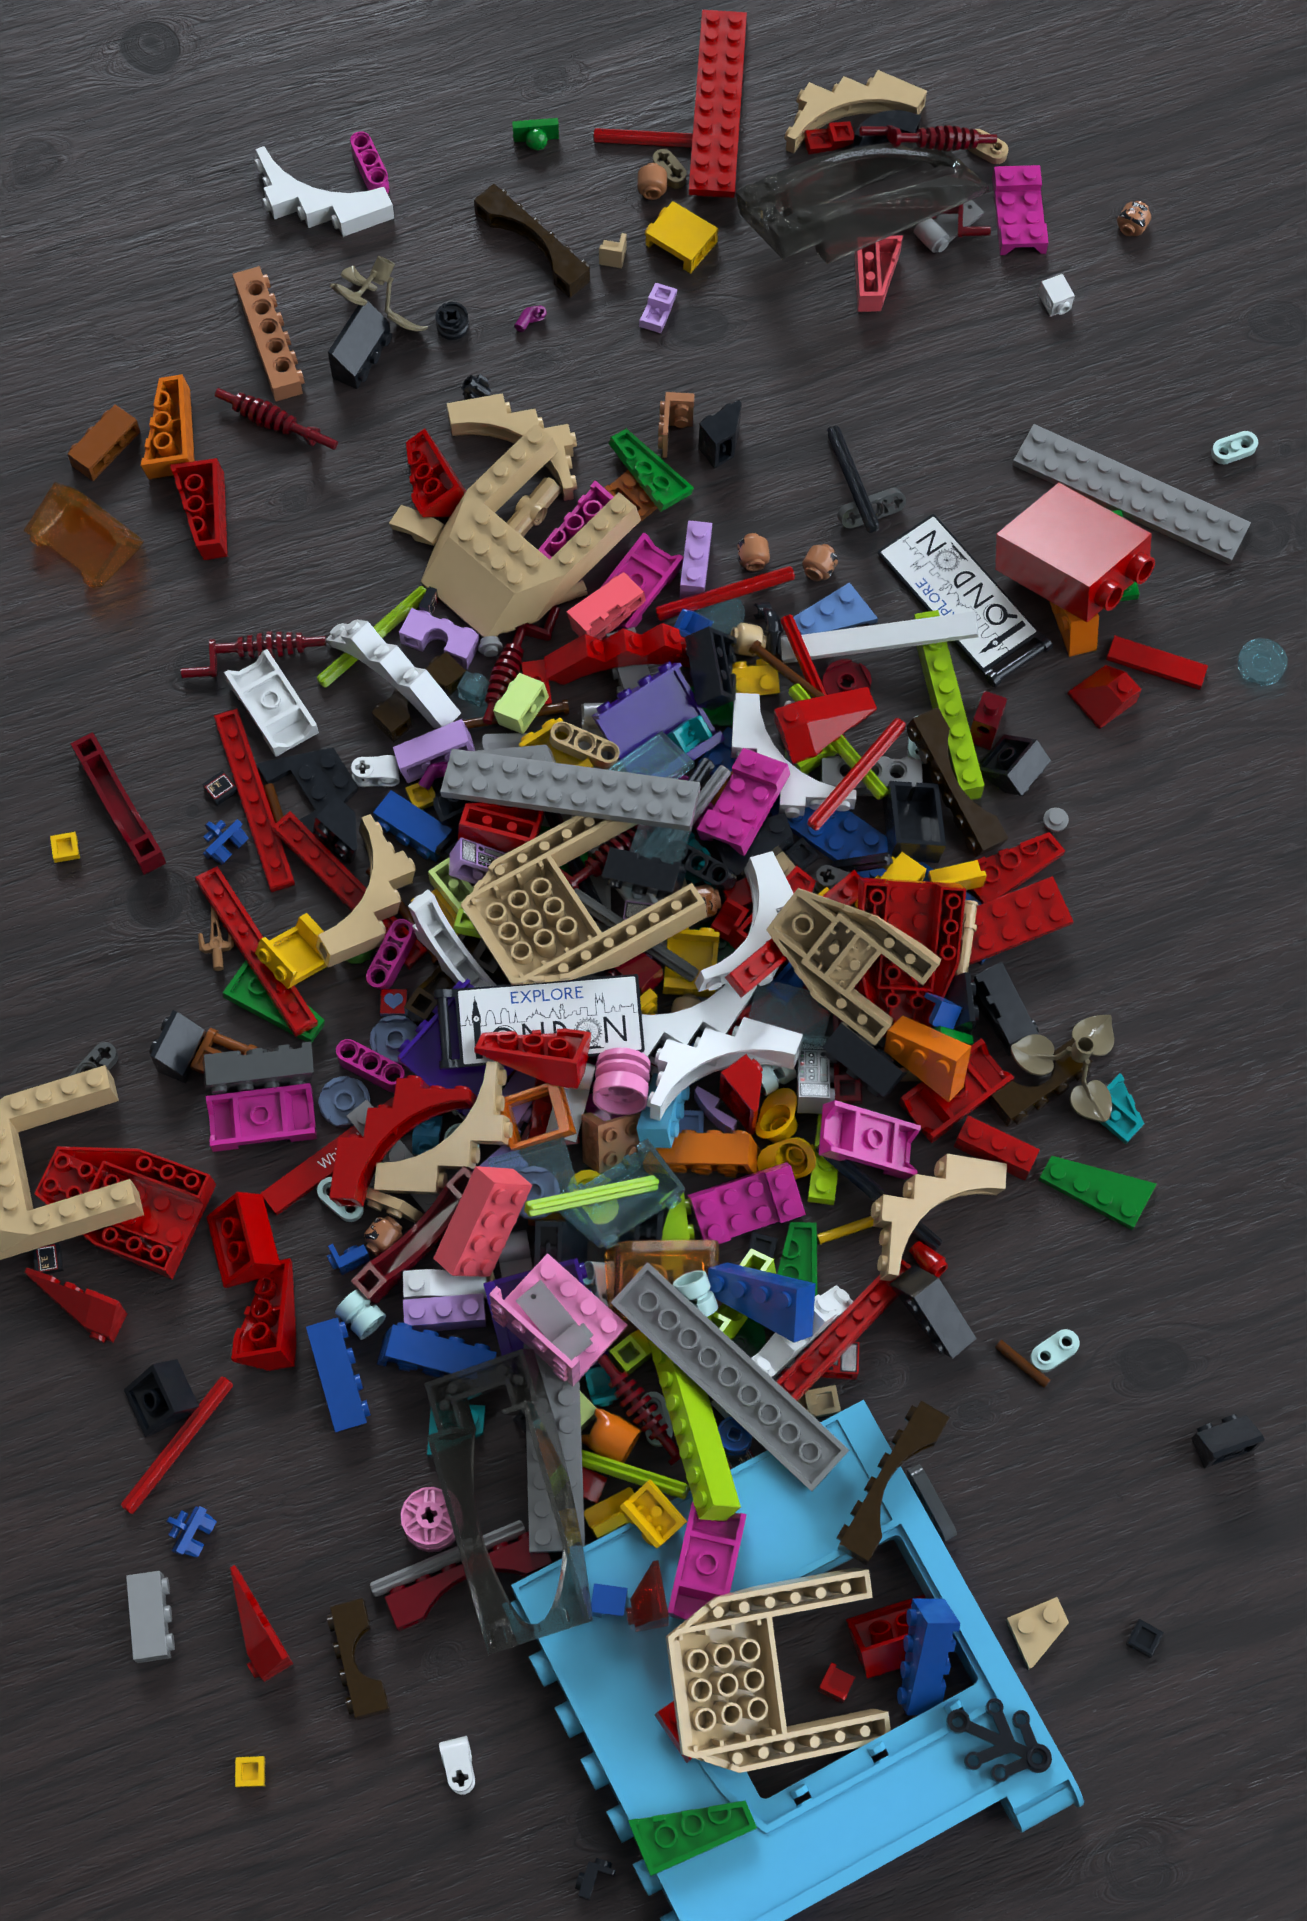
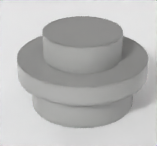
[478,636,503,657]
[1043,808,1069,832]

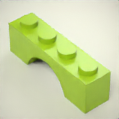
[708,1248,776,1340]

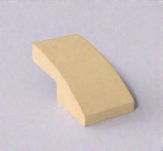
[389,505,445,546]
[798,1385,841,1418]

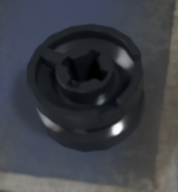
[435,302,469,340]

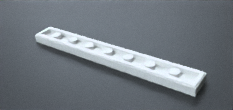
[781,611,978,663]

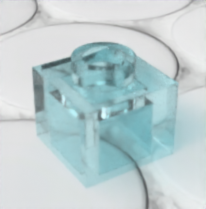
[457,671,489,707]

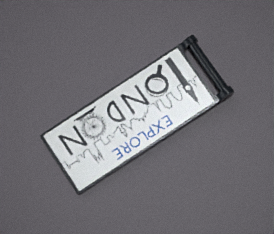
[878,514,1053,688]
[434,974,645,1070]

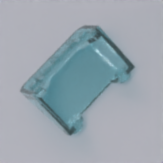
[558,1139,685,1249]

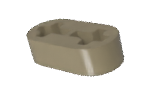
[653,149,687,189]

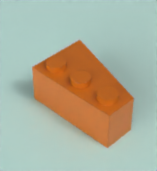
[1049,601,1099,657]
[884,1016,971,1102]

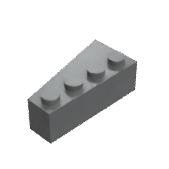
[203,1042,314,1094]

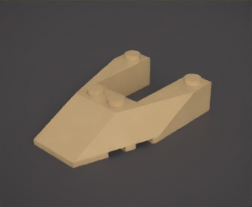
[766,888,941,1045]

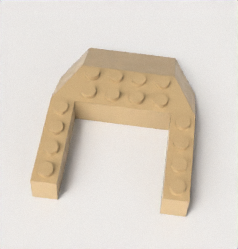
[421,424,641,638]
[461,816,707,985]
[0,1065,144,1260]
[666,1568,891,1773]

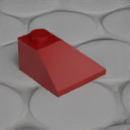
[1068,665,1142,729]

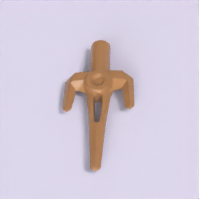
[198,906,234,971]

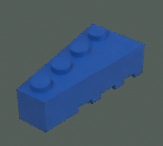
[708,1262,816,1343]
[306,1317,371,1432]
[377,1323,497,1388]
[897,1598,961,1715]

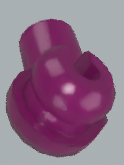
[514,305,547,332]
[418,761,448,790]

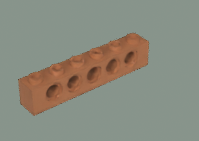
[233,266,305,401]

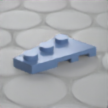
[793,582,878,635]

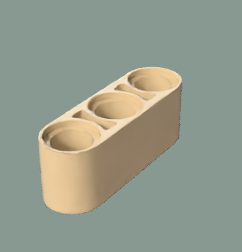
[550,721,620,770]

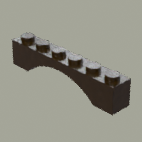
[474,184,590,298]
[906,707,1009,857]
[404,934,484,1025]
[836,1401,950,1565]

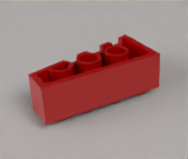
[170,458,227,560]

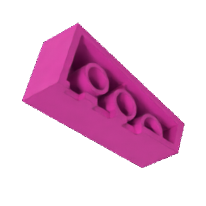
[538,480,613,560]

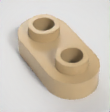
[968,129,1008,164]

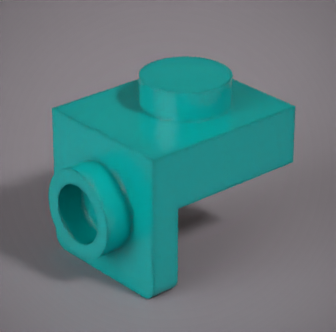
[667,715,712,756]
[585,1364,619,1407]

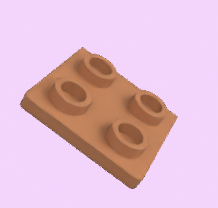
[658,392,694,458]
[582,1112,644,1173]

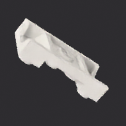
[224,649,319,757]

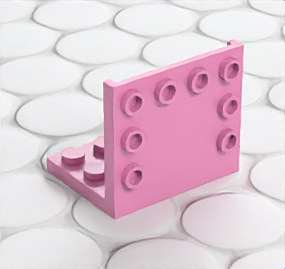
[489,1253,628,1387]

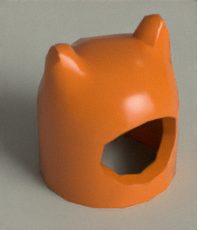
[581,1408,642,1463]

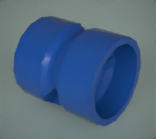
[718,1416,752,1459]

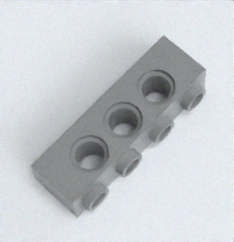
[820,756,922,797]

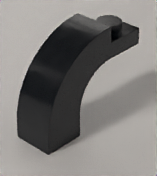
[852,110,921,171]

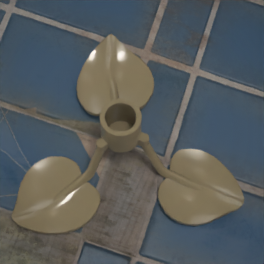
[330,256,428,331]
[1011,1015,1114,1122]

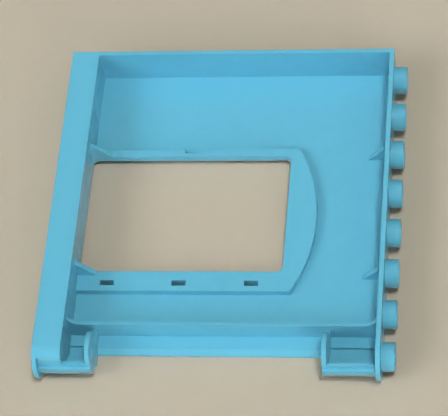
[504,1400,1084,1921]

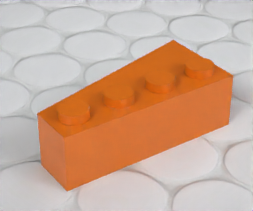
[140,374,194,479]
[645,1129,761,1178]

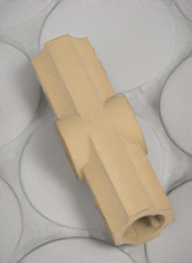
[507,477,562,537]

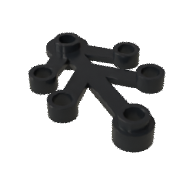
[946,1698,1052,1783]

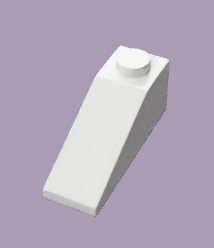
[403,1269,487,1300]

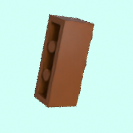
[67,404,140,481]

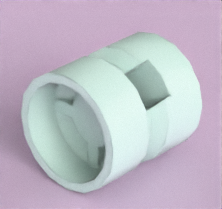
[760,1065,797,1096]
[673,1270,718,1317]
[335,1289,386,1340]

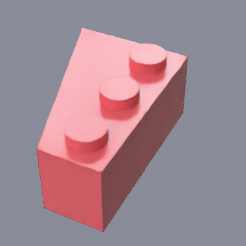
[854,235,903,312]
[566,572,646,640]

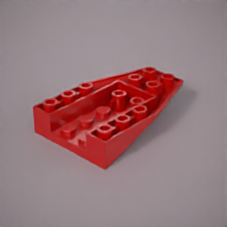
[858,877,966,1038]
[34,1146,217,1280]

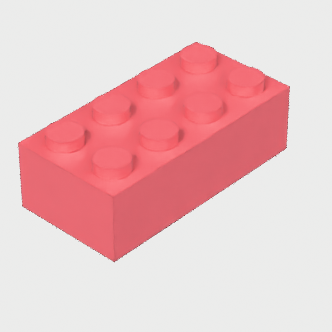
[433,1166,532,1277]

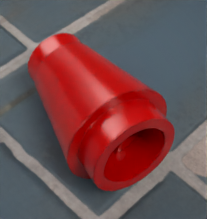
[909,1241,948,1278]

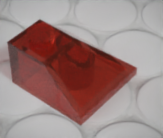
[626,1560,669,1632]

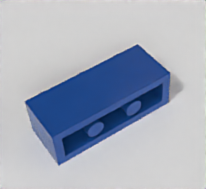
[373,790,452,862]

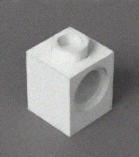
[1038,274,1075,317]

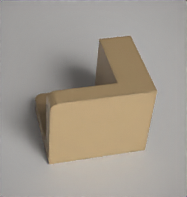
[599,233,627,268]

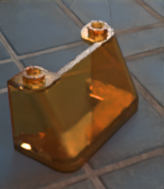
[24,482,144,588]
[604,1240,719,1320]

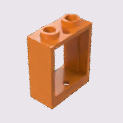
[500,1083,577,1153]

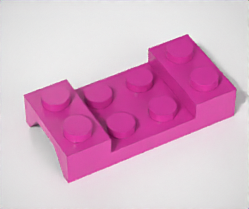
[992,165,1049,255]
[600,533,684,631]
[697,748,790,856]
[206,1083,317,1152]
[819,1100,921,1180]
[687,1162,806,1248]
[667,1502,747,1620]

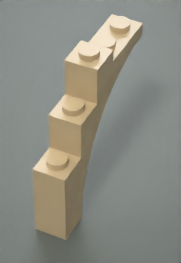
[784,70,927,154]
[447,393,577,501]
[316,814,416,968]
[374,1061,513,1195]
[871,1154,1007,1281]

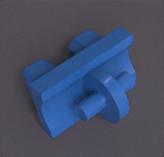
[203,819,249,865]
[166,1506,217,1557]

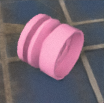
[592,1048,651,1115]
[401,1487,461,1552]

